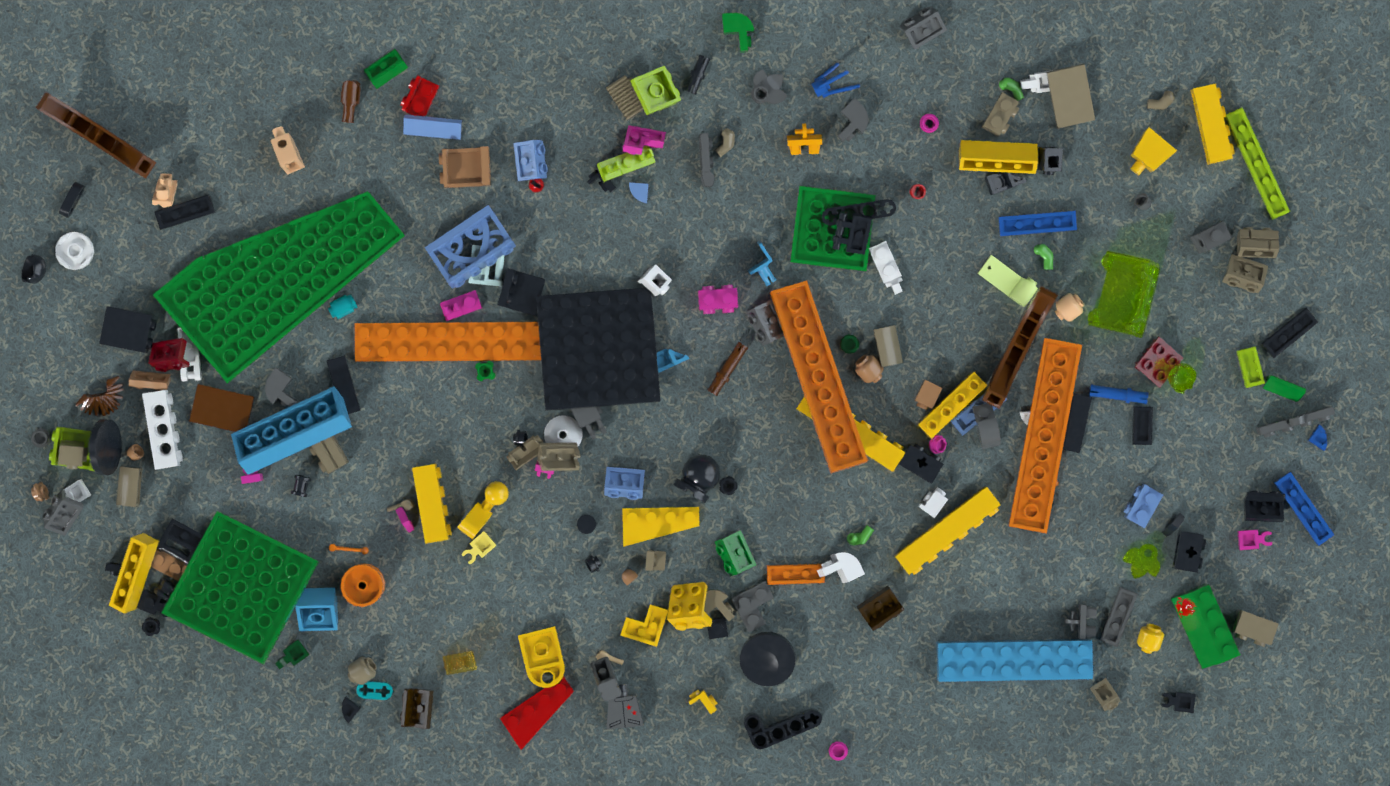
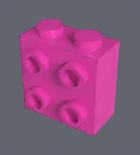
[698,285,738,314]

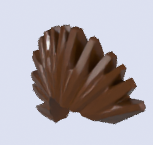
[75,376,124,416]

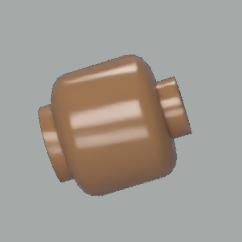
[855,355,884,383]

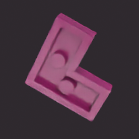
[623,125,666,155]

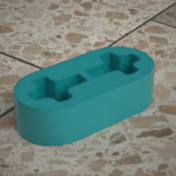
[356,681,393,700]

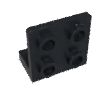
[497,268,545,316]

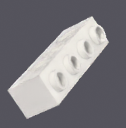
[142,390,183,470]

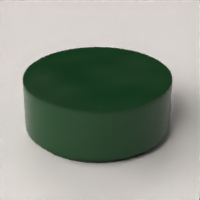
[840,335,859,354]

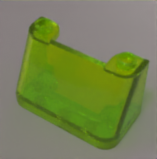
[1088,251,1160,338]

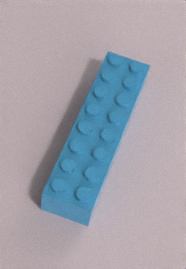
[937,639,1093,682]

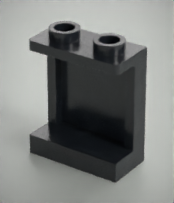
[99,306,157,353]

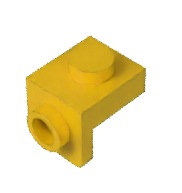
[688,689,718,714]

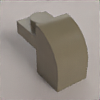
[704,589,735,621]

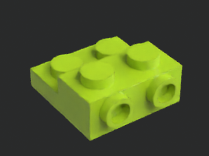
[630,66,681,115]

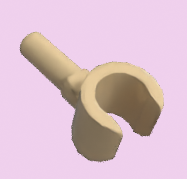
[596,650,624,665]

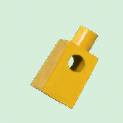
[1130,127,1177,176]

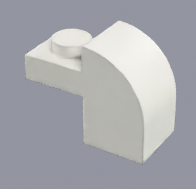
[817,552,864,583]

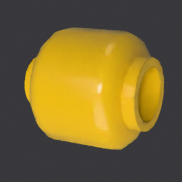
[1137,624,1164,654]

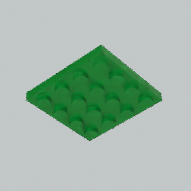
[790,186,876,272]

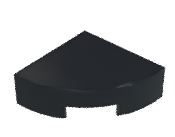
[1162,513,1185,537]
[342,696,361,723]

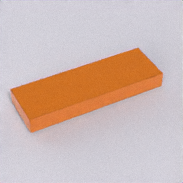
[767,564,825,585]

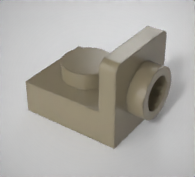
[645,550,666,571]
[1090,678,1120,711]

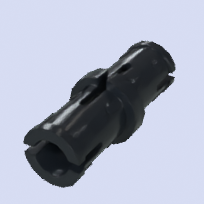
[685,55,711,95]

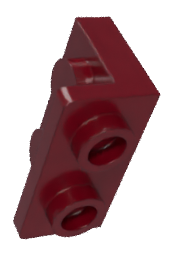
[148,338,190,372]

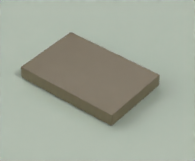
[1046,63,1095,129]

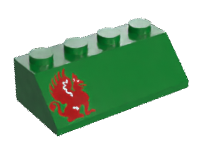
[1171,583,1240,669]

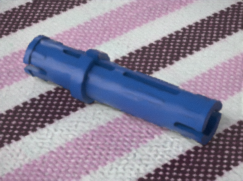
[1089,384,1149,404]

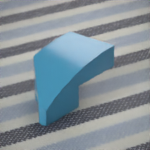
[657,349,689,373]

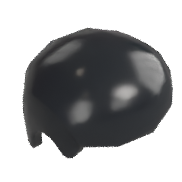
[21,254,47,284]

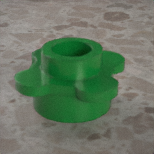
[475,361,496,381]

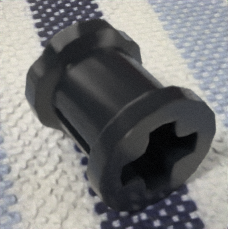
[290,475,311,497]

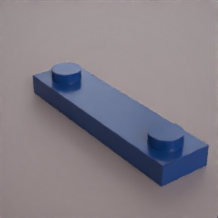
[998,211,1077,236]
[1274,472,1334,546]

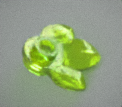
[1123,544,1160,579]

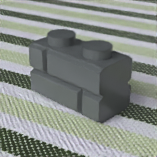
[590,657,622,701]

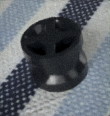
[152,578,176,601]

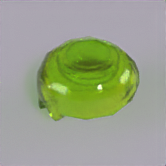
[1168,363,1197,394]

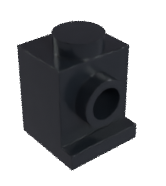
[1038,147,1063,175]

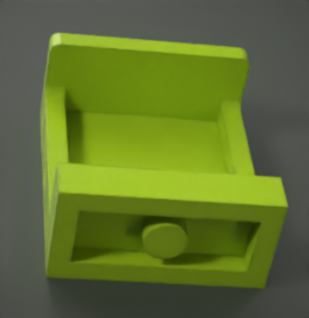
[49,427,94,471]

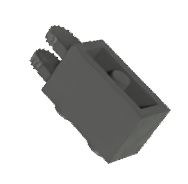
[571,407,607,440]

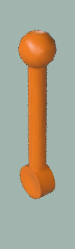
[329,544,369,555]

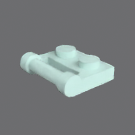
[469,245,504,287]

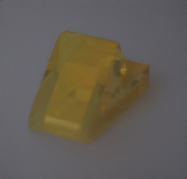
[442,649,477,675]

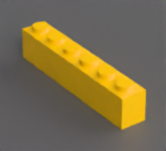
[796,396,905,472]
[894,486,1001,575]

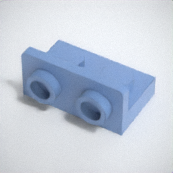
[513,140,548,181]
[604,467,645,500]
[1124,484,1163,528]

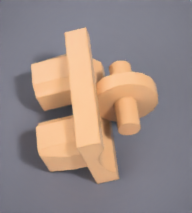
[152,173,177,208]

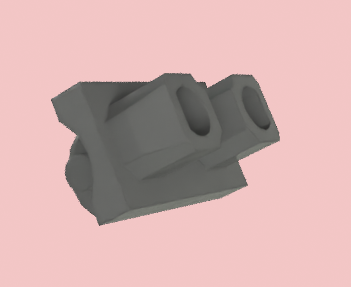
[1065,604,1097,640]

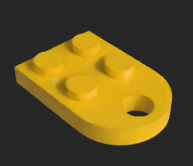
[518,626,565,688]

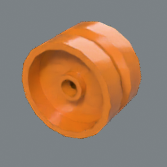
[341,563,386,607]

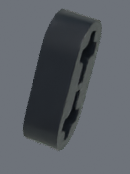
[59,182,85,218]

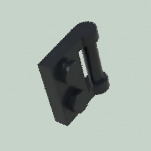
[156,518,204,566]

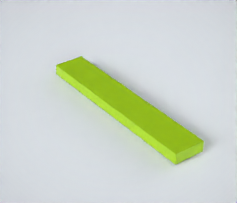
[1225,107,1290,220]

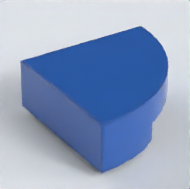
[1308,424,1327,451]

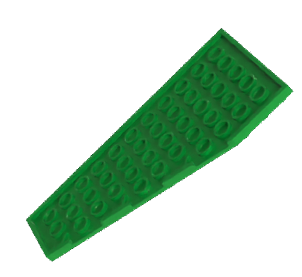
[153,191,405,383]

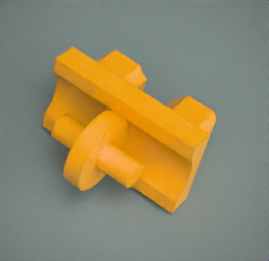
[787,123,822,155]

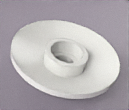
[544,416,582,446]

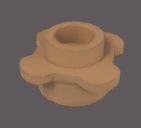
[31,482,49,501]

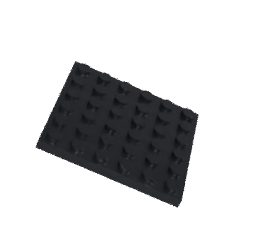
[536,288,661,411]

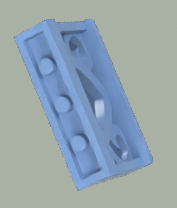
[425,205,516,289]

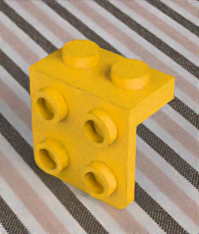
[667,582,712,631]

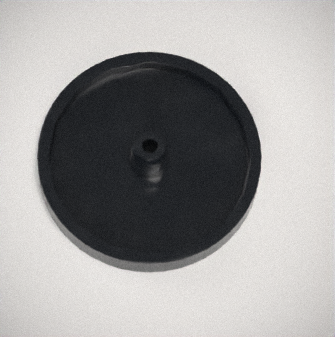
[89,419,122,475]
[740,632,796,686]

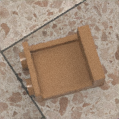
[439,146,491,188]

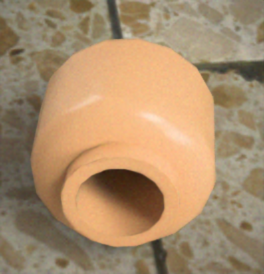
[1055,293,1084,322]

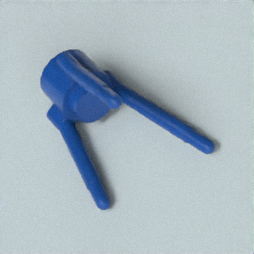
[811,63,860,98]

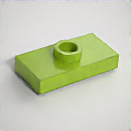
[1236,346,1265,388]

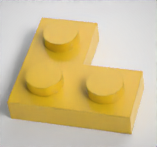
[620,604,668,647]

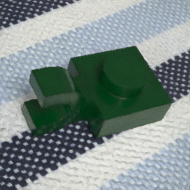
[275,639,310,670]

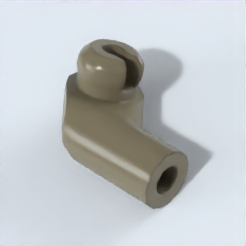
[1147,91,1175,110]
[715,128,735,157]

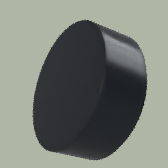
[577,515,596,534]

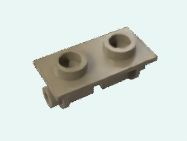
[506,435,544,470]

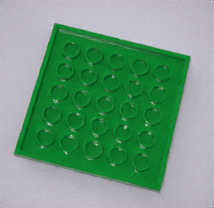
[162,511,319,665]

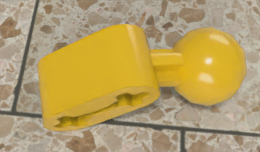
[457,481,509,539]

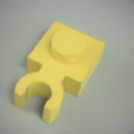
[462,531,497,564]

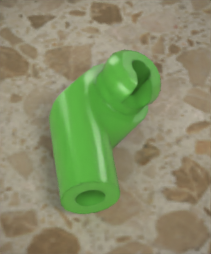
[999,78,1024,101]
[1034,244,1053,270]
[847,525,874,546]

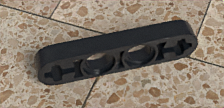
[822,199,896,226]

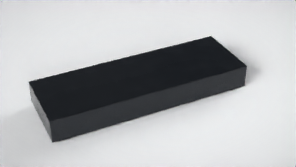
[154,194,216,230]
[1261,307,1318,359]
[327,355,361,414]
[1063,393,1092,453]

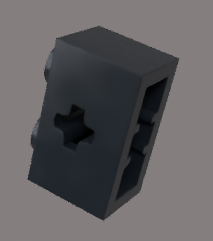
[899,443,944,484]
[1172,530,1206,573]

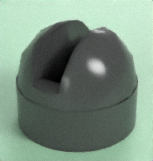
[1135,193,1152,210]

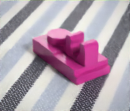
[440,290,482,321]

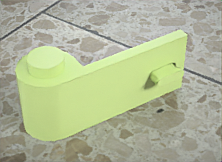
[977,255,1038,308]

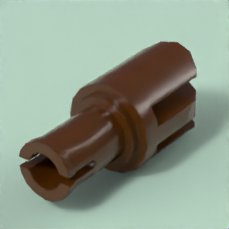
[340,80,361,123]

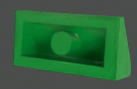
[364,49,408,89]
[1263,375,1306,402]

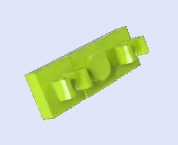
[596,146,655,182]

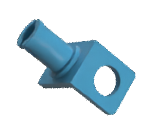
[748,241,777,286]

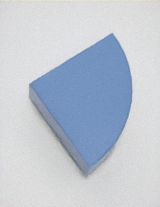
[629,182,648,203]

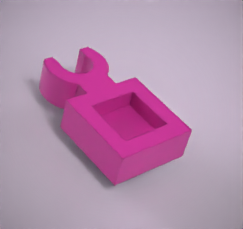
[1238,529,1272,550]

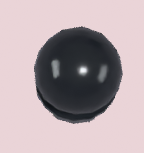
[673,454,720,503]

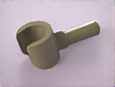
[387,499,415,512]

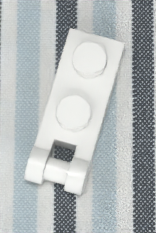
[178,328,202,382]

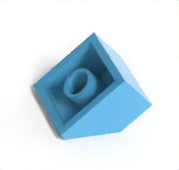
[295,588,338,631]

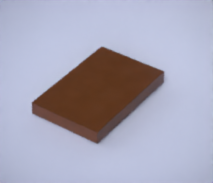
[189,384,255,432]

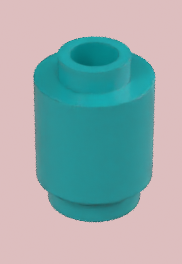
[328,294,358,320]

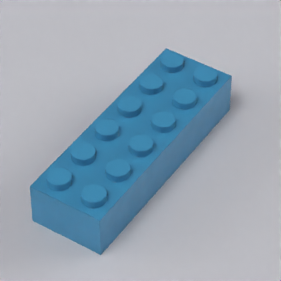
[231,386,352,475]

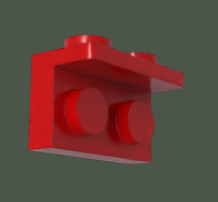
[400,75,440,117]

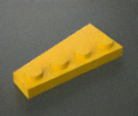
[622,507,699,547]

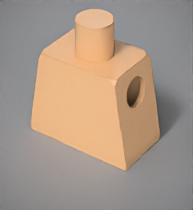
[271,127,305,175]

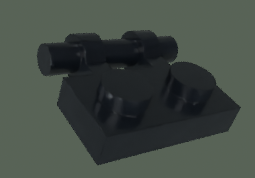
[832,211,873,255]

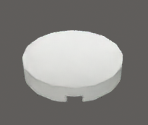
[55,232,94,270]

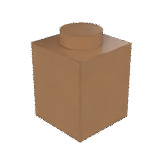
[914,380,942,410]

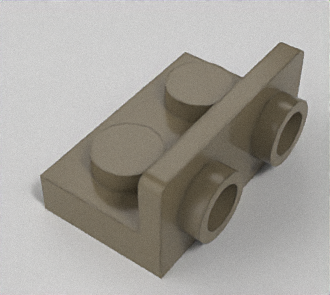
[1222,254,1268,293]

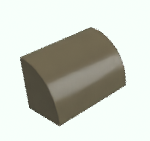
[873,325,903,367]
[116,466,143,507]

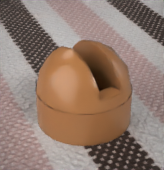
[127,444,144,461]
[622,569,638,586]

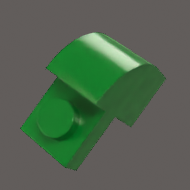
[722,13,754,53]

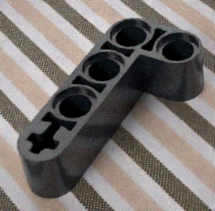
[744,708,822,750]

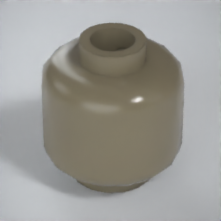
[348,656,377,685]

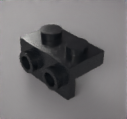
[1244,490,1285,522]

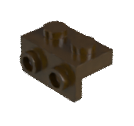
[857,586,904,631]
[400,688,434,729]

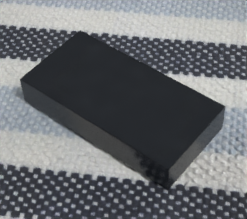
[1132,406,1153,445]

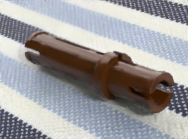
[707,342,748,396]

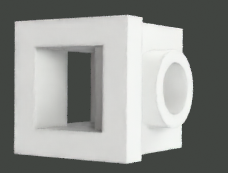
[638,264,672,296]
[918,487,948,518]

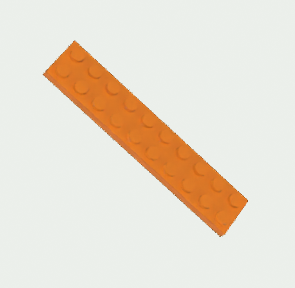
[770,281,868,473]
[355,322,541,362]
[1008,338,1082,534]

